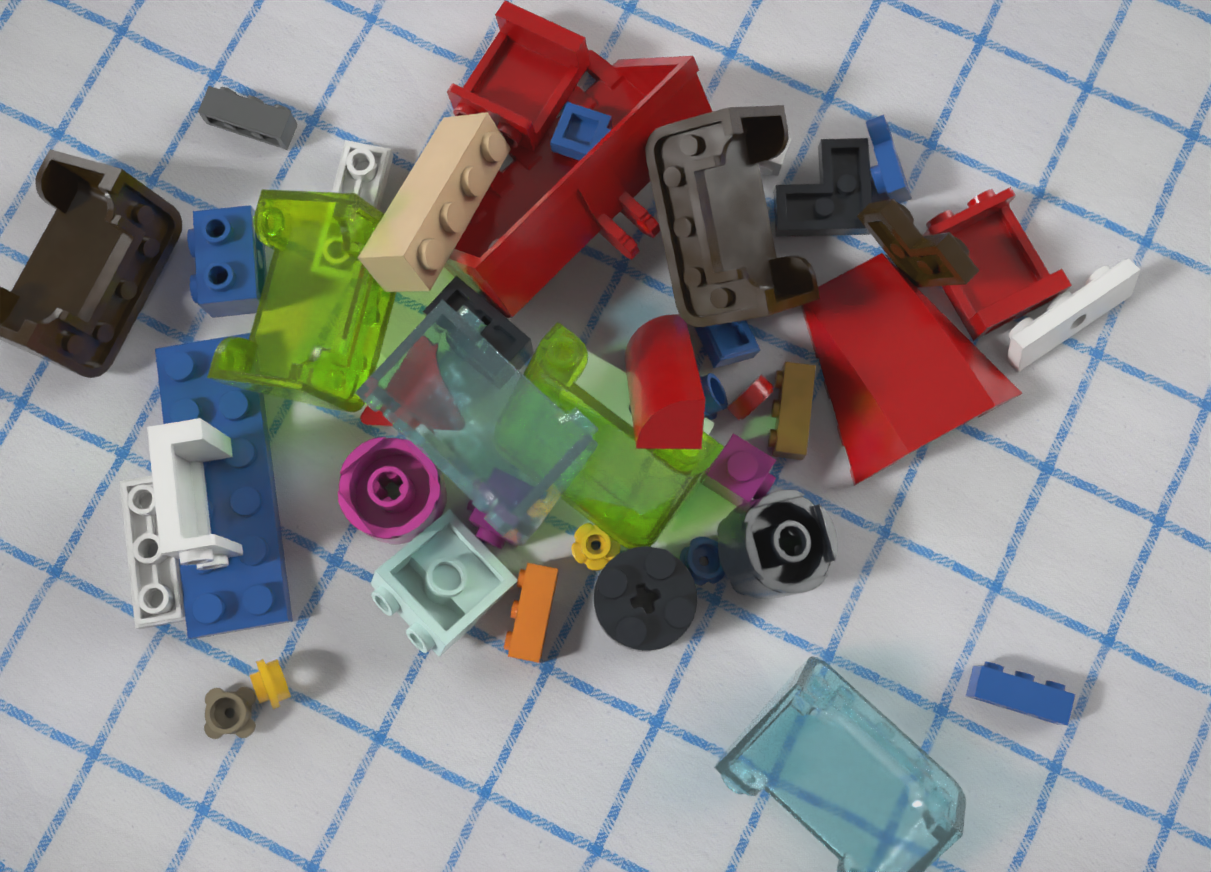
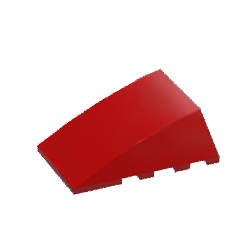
[801,253,1022,486]

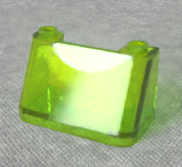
[207,189,397,413]
[496,322,724,549]

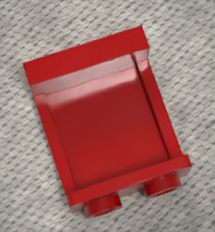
[447,0,590,152]
[923,187,1072,341]

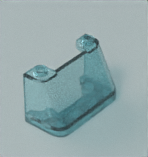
[355,299,599,545]
[714,656,966,872]

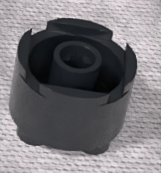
[717,490,838,599]
[594,547,697,652]

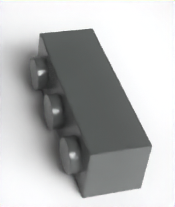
[198,86,298,150]

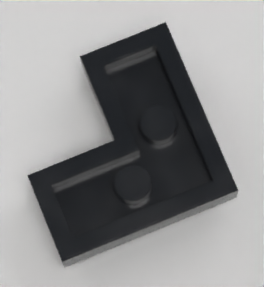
[773,138,872,237]

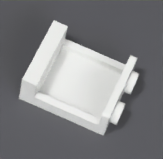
[147,418,243,570]

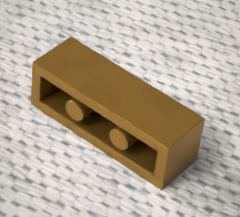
[768,361,816,460]

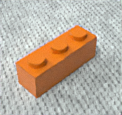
[504,562,559,663]

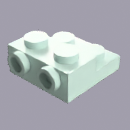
[371,509,518,657]

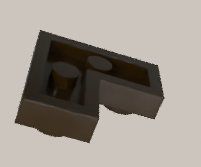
[857,199,979,288]

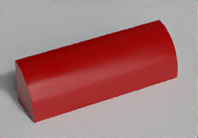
[624,314,705,449]

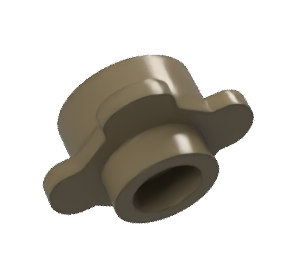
[204,687,256,739]

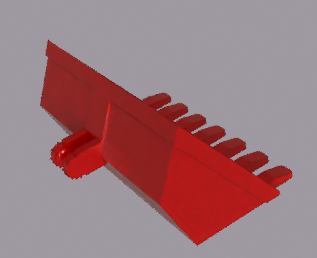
[444,50,713,318]

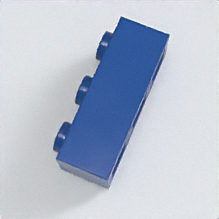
[966,662,1075,726]

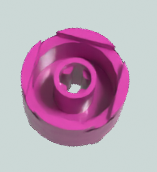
[337,437,448,545]

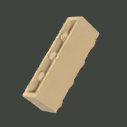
[358,112,511,292]

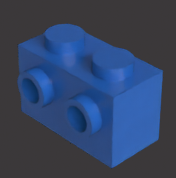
[187,205,269,318]

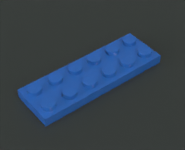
[155,333,293,639]

